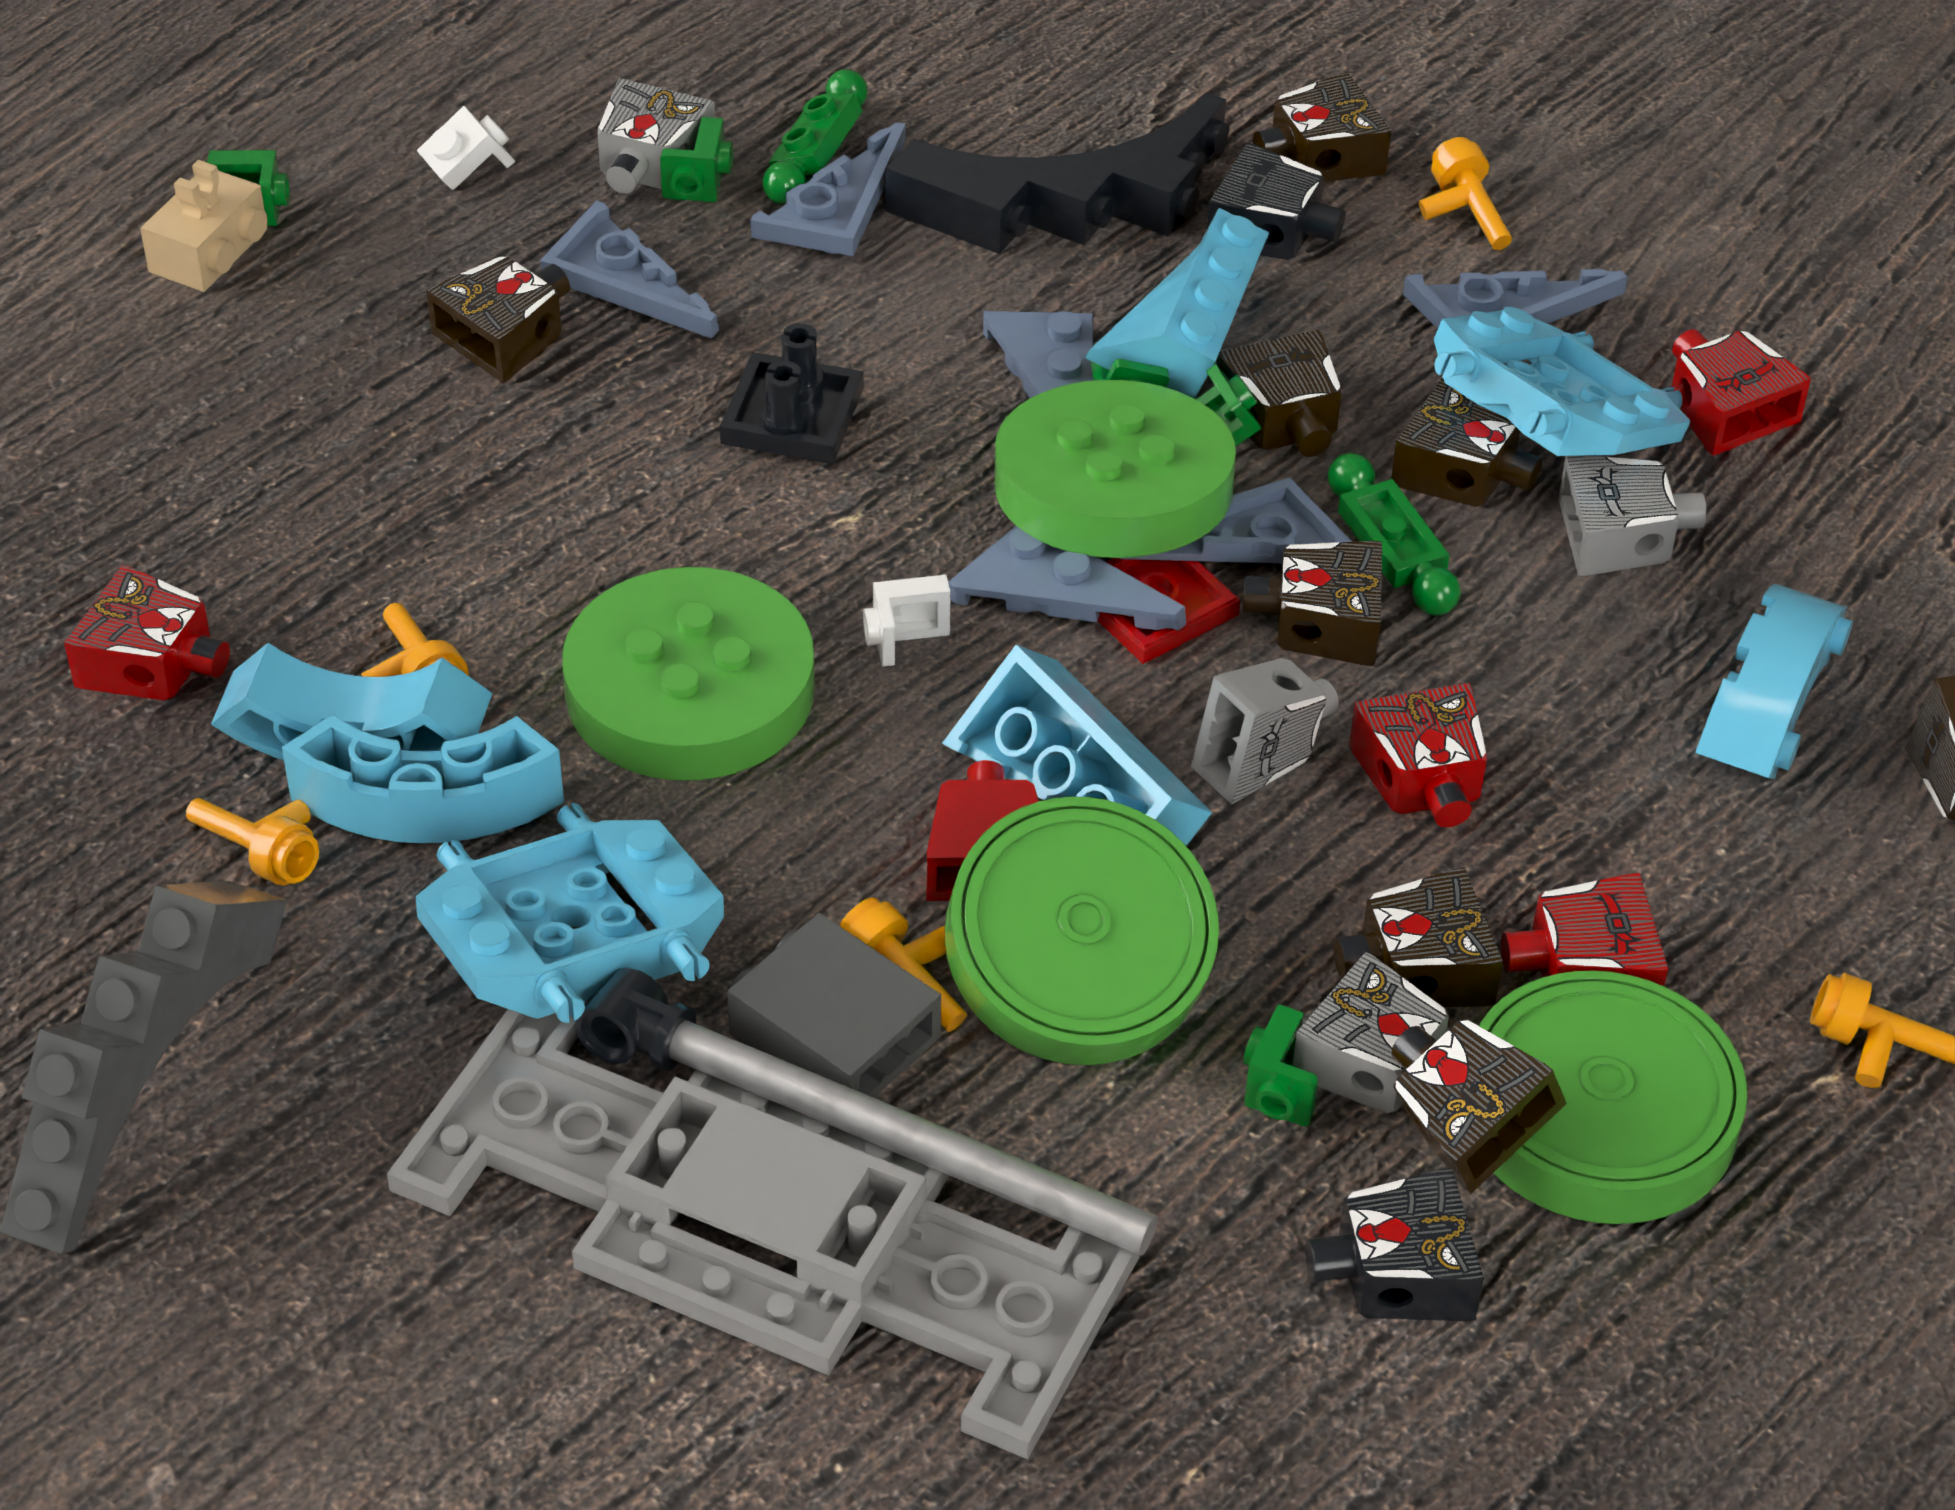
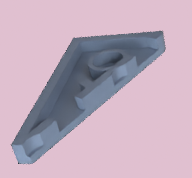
[751,122,906,256]
[540,200,719,338]
[1403,269,1628,329]
[983,311,1093,398]
[1120,477,1352,563]
[948,526,1187,631]

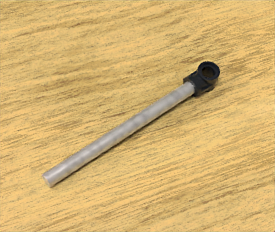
[575,968,1158,1255]

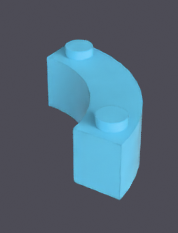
[1695,584,1853,779]
[211,643,492,760]
[282,714,564,843]

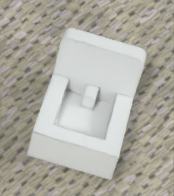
[417,106,515,190]
[863,575,950,667]

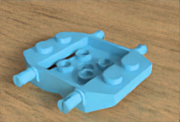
[1434,307,1691,456]
[416,803,724,1023]

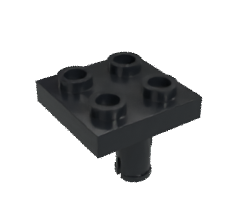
[720,323,864,464]

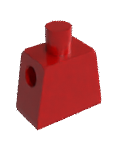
[926,760,1039,901]

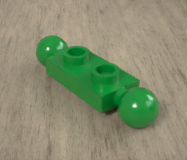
[763,69,868,205]
[1328,453,1461,616]

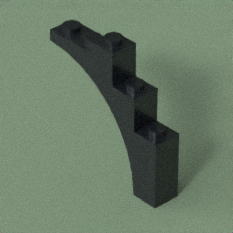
[886,93,1229,254]

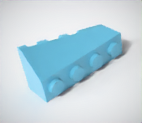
[1085,208,1269,399]
[942,644,1212,846]

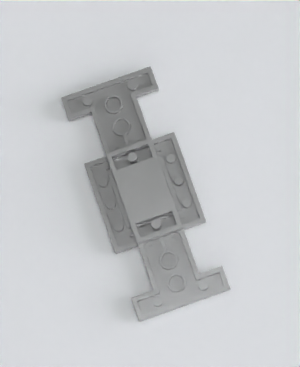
[387,1001,1140,1459]

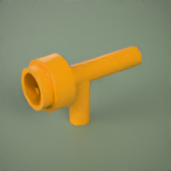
[1419,137,1512,250]
[361,603,469,677]
[186,798,319,886]
[839,897,967,1032]
[1810,972,1955,1088]

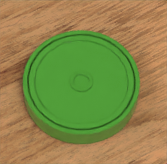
[995,380,1236,558]
[562,567,815,781]
[945,797,1219,1065]
[1479,971,1747,1224]

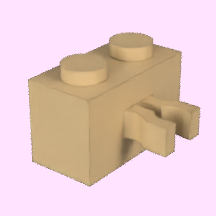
[140,160,267,292]

